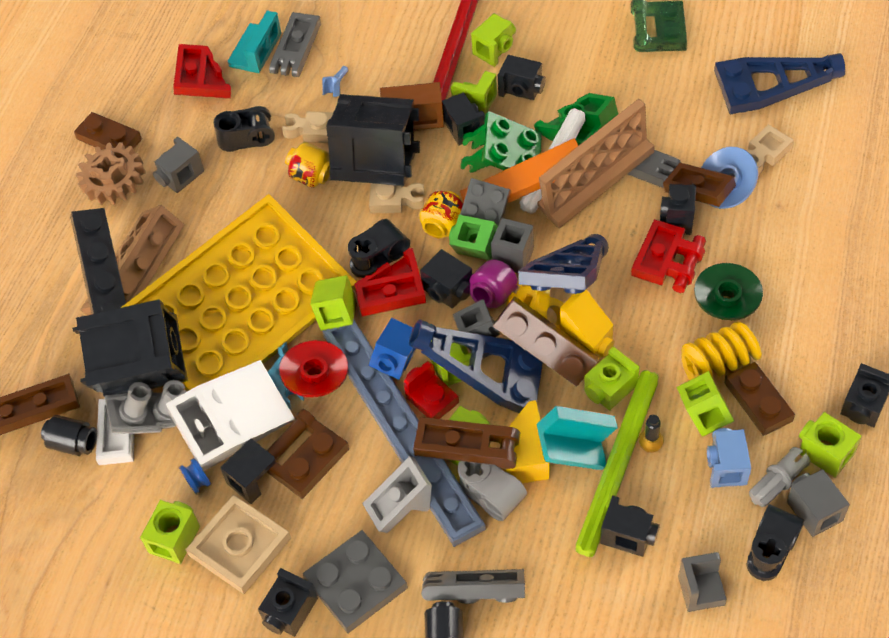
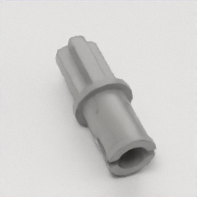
[749,447,810,507]

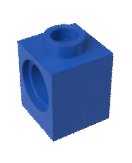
[368,318,416,380]

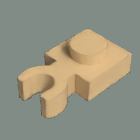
[282,111,333,143]
[747,124,794,175]
[369,183,424,213]

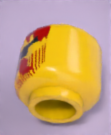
[285,142,330,188]
[419,191,463,239]

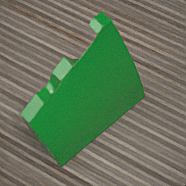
[534,93,618,146]

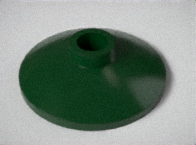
[694,263,763,321]

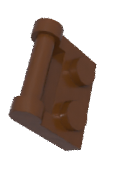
[267,409,349,499]

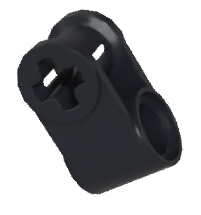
[213,106,275,152]
[348,219,410,278]
[746,504,805,581]

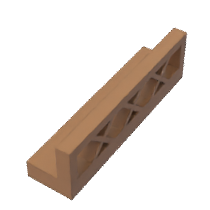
[80,205,185,315]

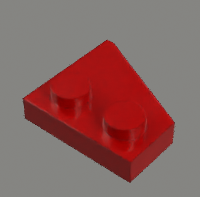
[173,44,231,99]
[354,248,426,317]

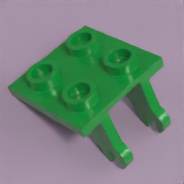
[460,111,542,173]

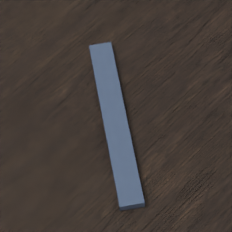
[322,320,486,547]

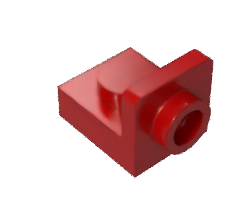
[404,361,459,419]

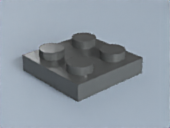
[302,530,408,633]

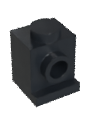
[497,54,546,100]
[442,93,485,146]
[660,184,696,235]
[840,363,889,428]
[600,496,660,557]
[258,568,318,637]

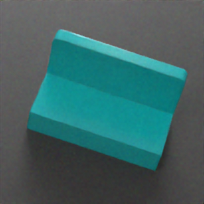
[228,10,282,73]
[536,406,618,470]

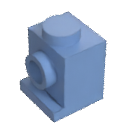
[707,428,751,488]

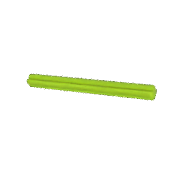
[576,370,659,557]

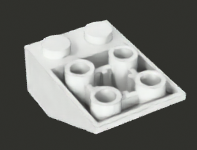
[166,360,295,471]

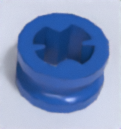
[179,458,211,494]

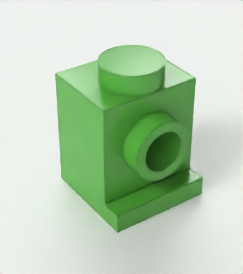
[449,215,498,261]

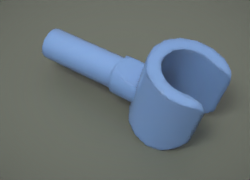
[322,66,348,97]

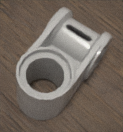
[458,461,527,521]

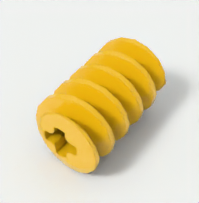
[681,321,762,380]

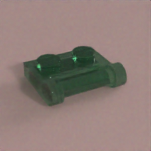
[630,0,687,52]

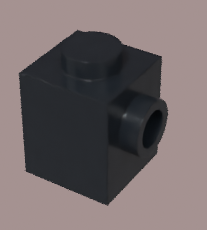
[420,249,472,309]

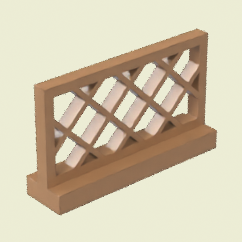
[537,98,655,229]

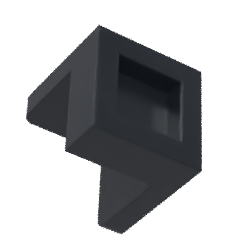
[220,438,276,504]

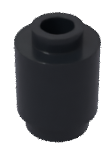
[41,415,97,456]
[424,601,464,638]

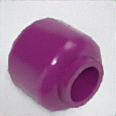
[469,259,518,309]

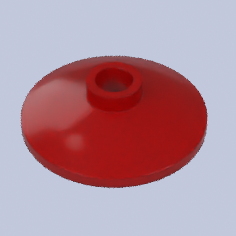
[279,340,348,397]

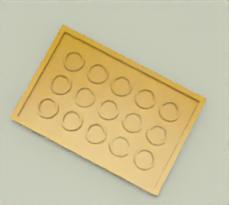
[121,194,357,391]

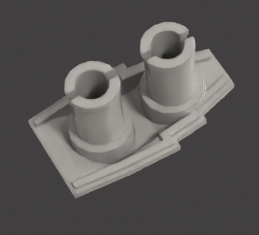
[105,380,186,434]

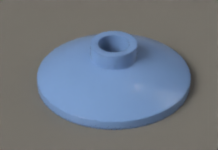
[701,147,758,209]

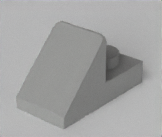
[362,456,432,533]

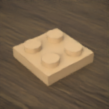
[185,494,291,594]

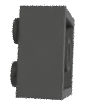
[460,178,511,226]

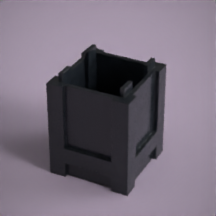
[326,94,420,186]
[72,299,188,397]

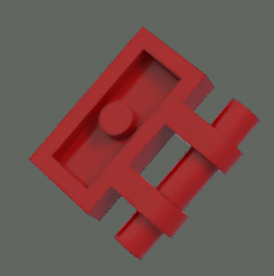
[631,219,706,293]

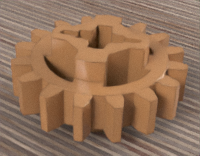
[76,142,146,205]

